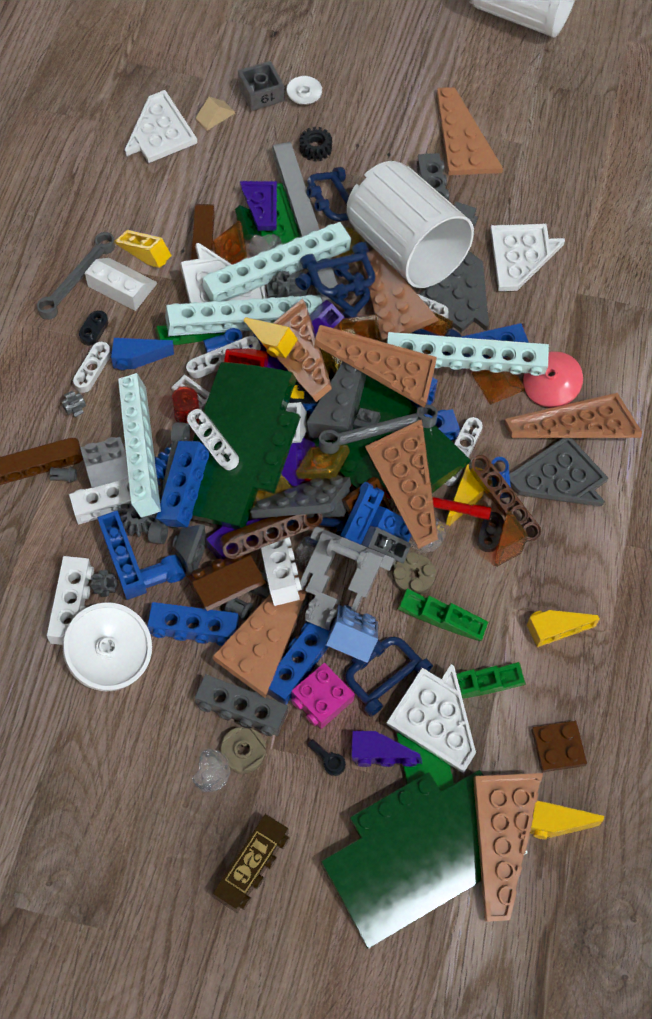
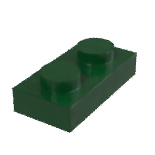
[235,205,262,244]

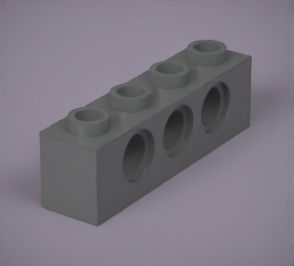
[416,153,449,200]
[195,674,288,736]

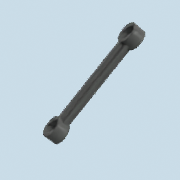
[37,232,115,320]
[319,404,438,454]
[148,422,190,544]

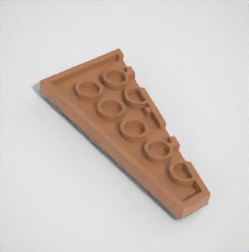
[437,87,503,175]
[362,249,438,343]
[273,298,332,402]
[314,325,437,408]
[505,393,642,438]
[365,419,438,549]
[213,570,311,698]
[473,773,543,922]

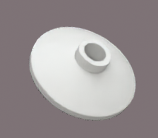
[287,76,322,104]

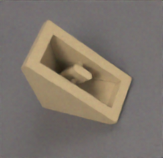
[196,97,235,131]

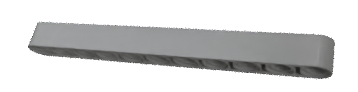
[272,142,338,305]

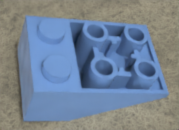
[326,605,378,663]

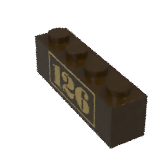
[213,813,290,913]

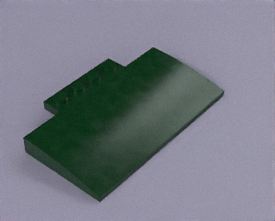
[192,362,301,529]
[312,375,471,499]
[320,770,528,949]

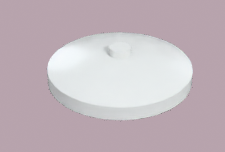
[63,603,152,691]

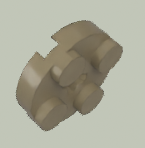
[393,552,436,595]
[221,727,266,774]

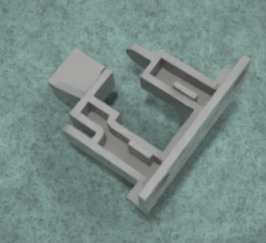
[300,527,396,631]

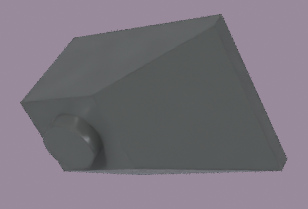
[173,525,207,575]

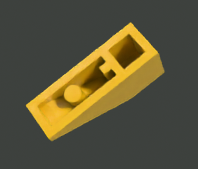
[115,230,172,268]
[243,317,298,358]
[446,464,492,526]
[527,610,600,647]
[530,801,604,839]

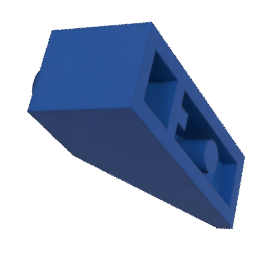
[111,338,174,370]

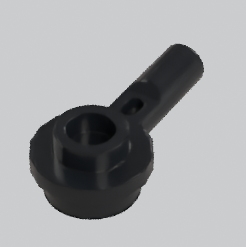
[307,739,346,776]

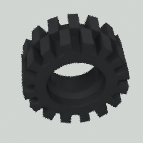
[300,127,332,162]

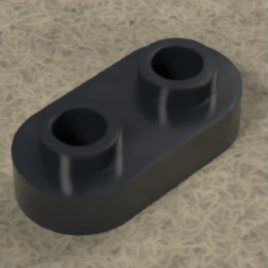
[79,310,109,346]
[477,512,504,552]

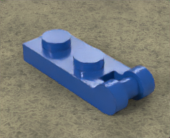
[340,482,384,545]

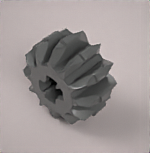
[120,503,156,538]

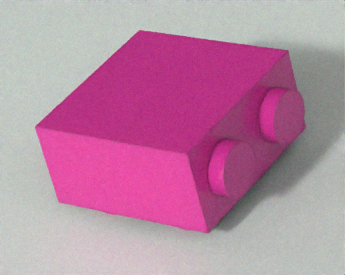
[291,662,355,729]

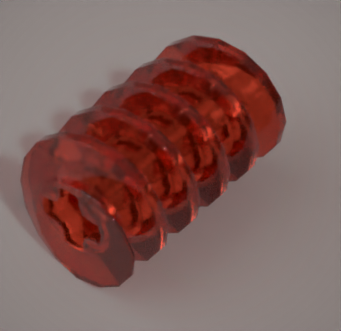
[172,386,200,427]

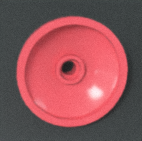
[523,351,583,408]

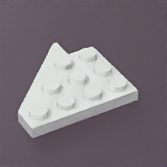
[125,90,197,163]
[490,224,565,291]
[180,243,267,303]
[387,664,476,774]

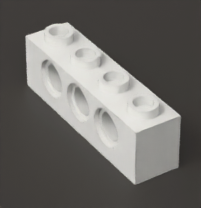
[69,478,131,525]
[261,528,302,606]
[47,556,94,645]

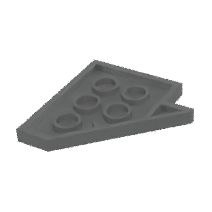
[420,251,489,333]
[510,438,608,507]
[251,471,351,518]

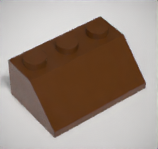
[187,553,266,611]

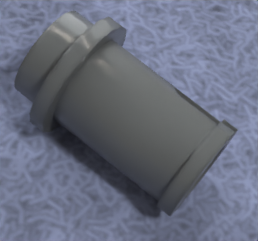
[50,467,77,483]

